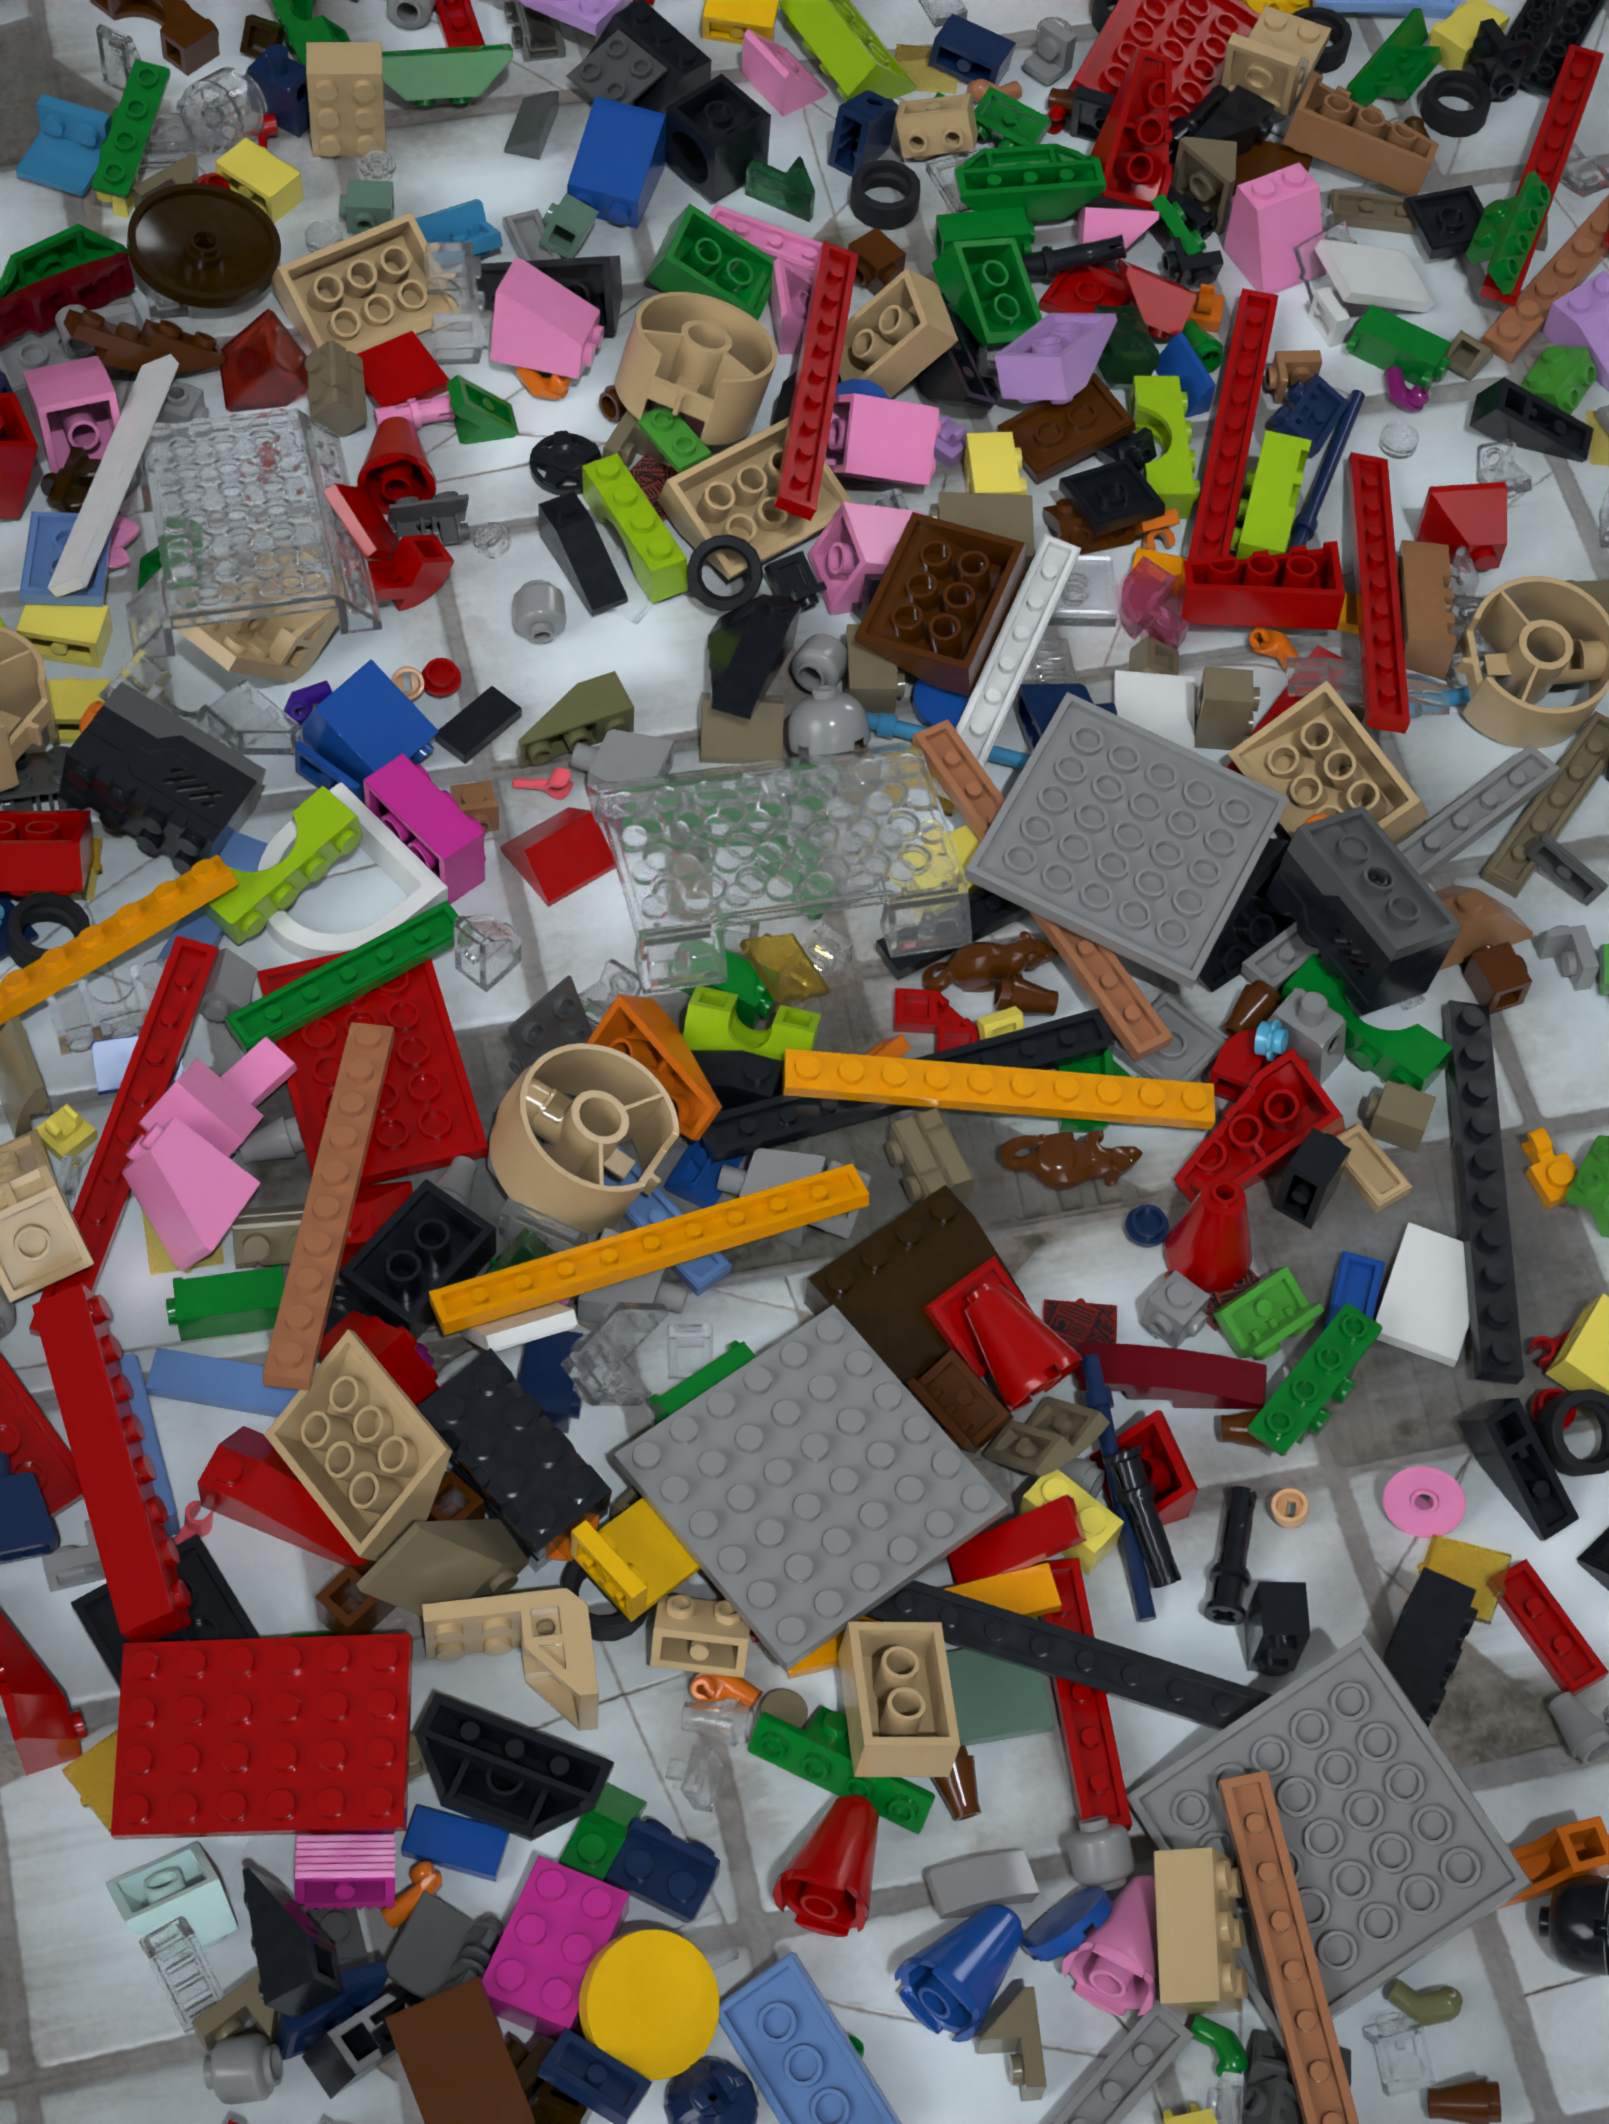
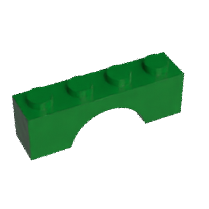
[270,0,351,66]
[1278,953,1453,1093]

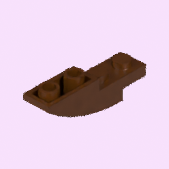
[63,309,226,373]

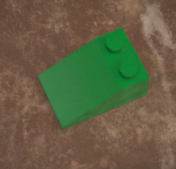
[645,203,775,321]
[932,237,1043,347]

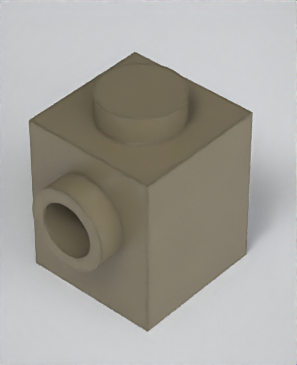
[1365,1080,1436,1153]

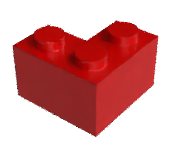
[319,1310,440,1407]

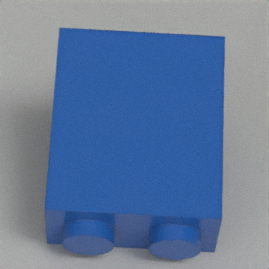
[567,96,666,229]
[294,659,439,787]

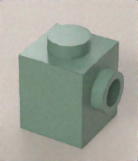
[339,179,395,234]
[539,193,599,258]

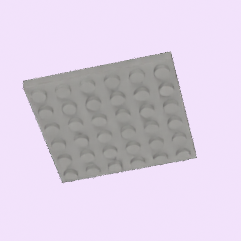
[963,692,1290,989]
[614,1304,1008,1671]
[1127,1634,1533,2049]

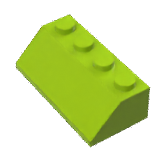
[779,0,917,101]

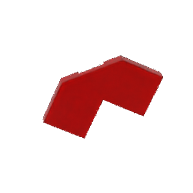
[893,988,979,1053]

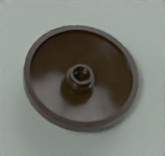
[127,183,281,309]

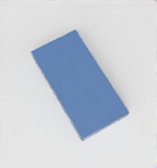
[718,1952,902,2124]

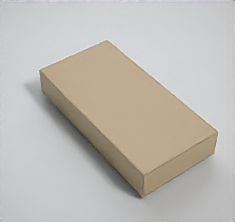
[1336,1123,1413,1213]

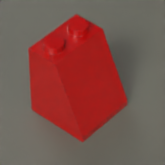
[0,393,38,519]

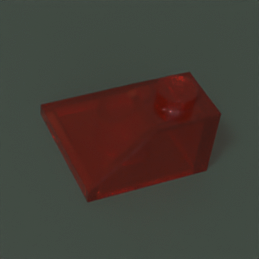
[219,309,308,412]

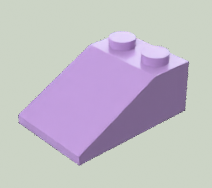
[1542,271,1609,392]
[994,313,1117,405]

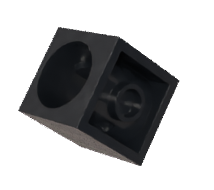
[665,74,771,203]

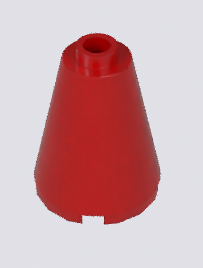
[357,416,436,515]
[1164,1178,1252,1293]
[965,1283,1083,1413]
[772,1795,879,1937]

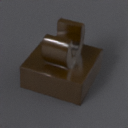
[240,14,285,58]
[507,2038,553,2101]

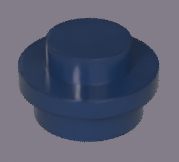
[1125,1204,1169,1247]

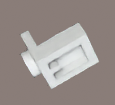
[1308,285,1350,348]

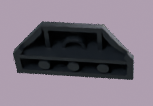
[917,292,1000,409]
[415,1693,614,1841]

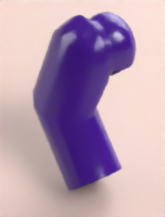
[283,680,332,727]

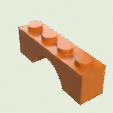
[1496,1816,1609,1910]

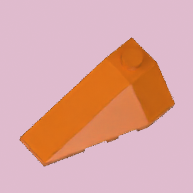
[586,994,722,1141]

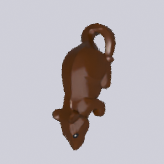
[922,931,1059,993]
[1000,1131,1143,1190]

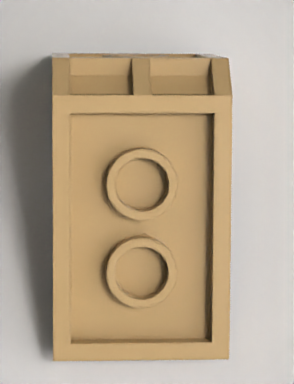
[1221,5,1332,116]
[171,557,350,683]
[0,1129,94,1303]
[422,1588,599,1731]

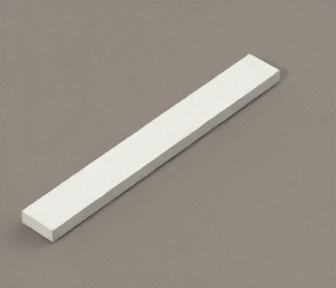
[47,354,179,598]
[928,533,1081,801]

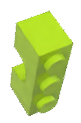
[683,985,822,1076]

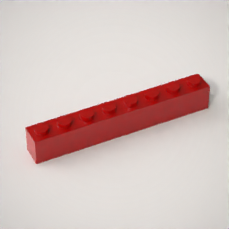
[32,1283,192,1643]

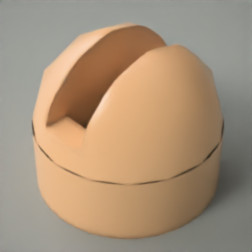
[391,666,424,700]
[1271,1488,1309,1529]

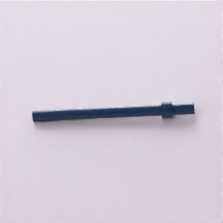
[1286,390,1365,553]
[1081,1354,1157,1622]

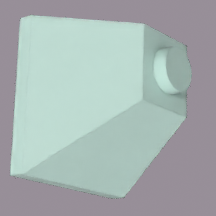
[106,1841,239,1951]

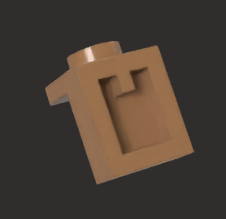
[1265,350,1322,404]
[450,780,499,833]

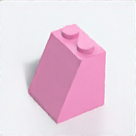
[1223,162,1325,294]
[490,258,605,379]
[22,356,120,473]
[825,393,941,486]
[807,502,923,615]
[122,1117,261,1272]

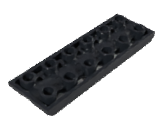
[1506,0,1608,98]

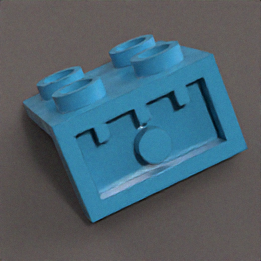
[16,94,111,196]

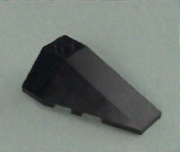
[463,255,623,334]
[707,594,801,720]
[1197,838,1296,992]

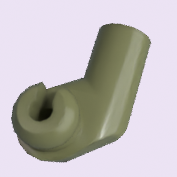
[1386,1979,1463,2026]

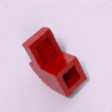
[353,534,455,611]
[1208,1029,1309,1103]

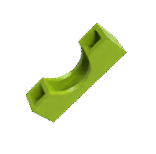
[1129,376,1200,519]
[582,453,688,604]
[202,786,363,945]

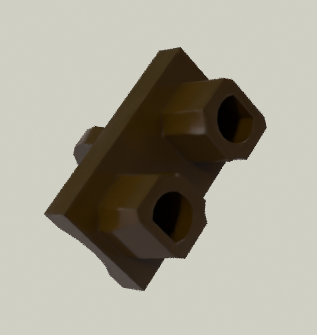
[40,447,102,513]

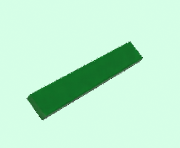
[224,900,470,1054]

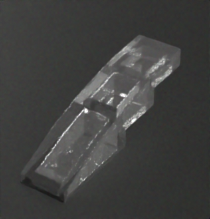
[1286,657,1450,716]

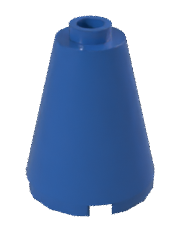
[894,1905,1024,2042]

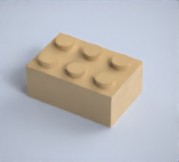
[306,42,387,157]
[839,268,958,399]
[838,1622,960,1777]
[1154,1847,1248,2015]

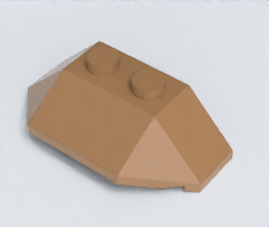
[1434,885,1533,971]

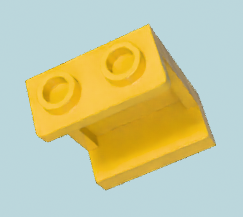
[702,0,780,45]

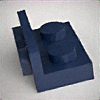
[1269,373,1349,459]
[605,1817,720,1926]

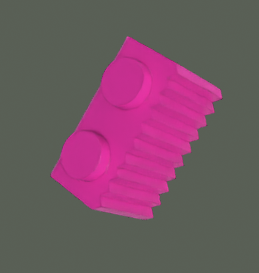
[295,1832,396,1910]

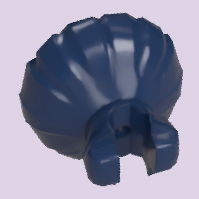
[664,2058,759,2124]

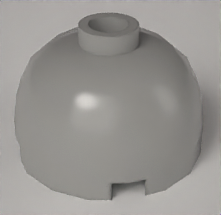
[788,685,871,756]

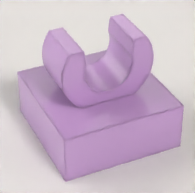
[934,414,969,469]

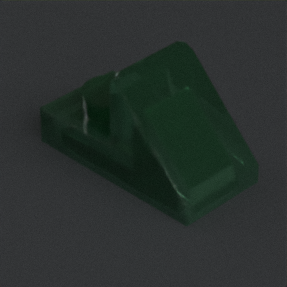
[745,156,815,223]

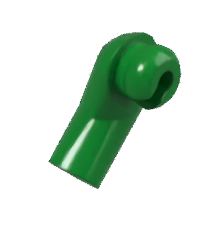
[1190,2014,1249,2083]

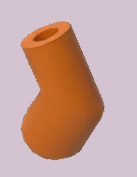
[515,366,570,400]
[1249,627,1304,674]
[690,1673,763,1711]
[380,1861,442,1929]

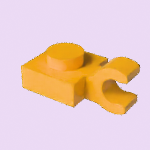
[1521,1127,1578,1210]

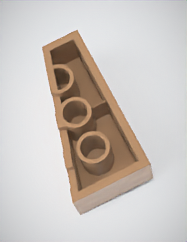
[1282,70,1439,196]
[1396,540,1457,692]

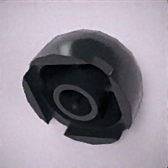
[1539,1875,1609,1976]

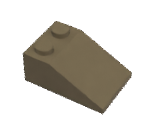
[356,1519,530,1617]

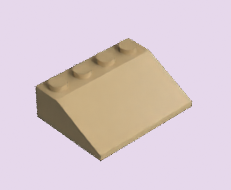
[271,212,463,354]
[657,417,853,580]
[1228,681,1429,842]
[264,1329,452,1561]

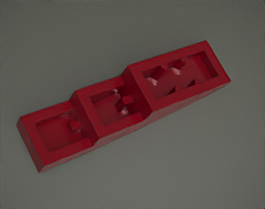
[0,252,135,347]
[1078,1342,1267,1409]

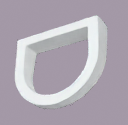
[257,782,448,960]

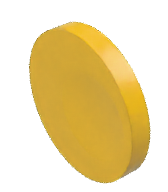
[579,1929,720,2080]

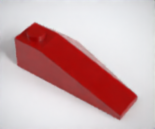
[1091,47,1172,211]
[1174,1048,1346,1203]
[197,1426,370,1567]
[0,1612,87,1776]

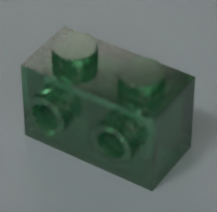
[1093,305,1160,385]

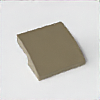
[0,1016,47,1139]
[983,1396,1110,1477]

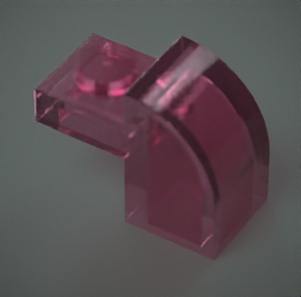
[1119,556,1189,650]

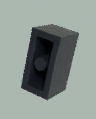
[1273,1127,1351,1229]
[1244,1581,1310,1676]

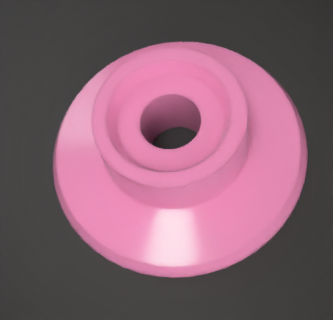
[1383,1466,1466,1538]

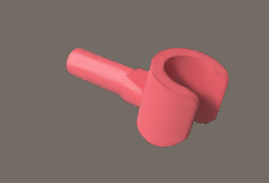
[513,767,574,800]
[172,1501,213,1545]

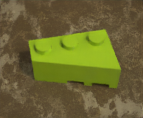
[1230,430,1312,560]

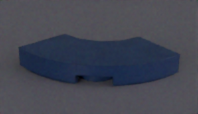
[274,1960,389,2060]

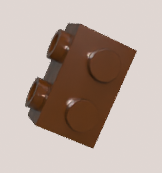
[1043,498,1135,555]
[906,1349,1014,1454]

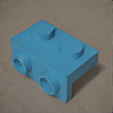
[415,199,503,269]

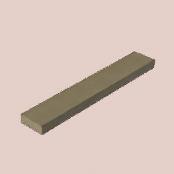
[1328,189,1548,251]
[1480,711,1609,898]

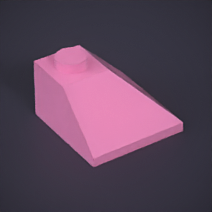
[1077,207,1159,262]

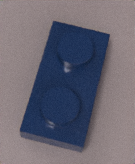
[537,2028,652,2124]

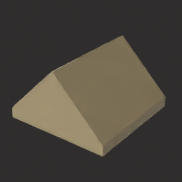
[1171,136,1237,235]
[700,692,784,765]

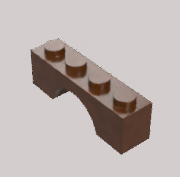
[90,0,220,76]
[315,1471,485,1636]

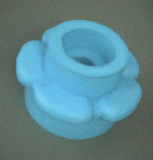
[1254,1019,1289,1061]

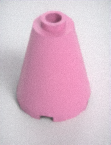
[1062,1875,1159,2016]

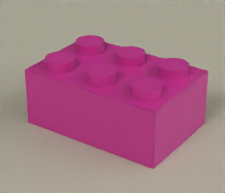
[363,754,486,905]
[482,1856,630,2041]

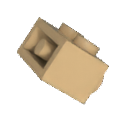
[895,93,978,160]
[650,1595,750,1678]

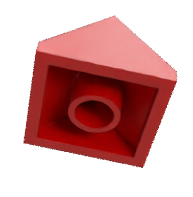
[500,807,617,907]
[1089,1410,1198,1525]

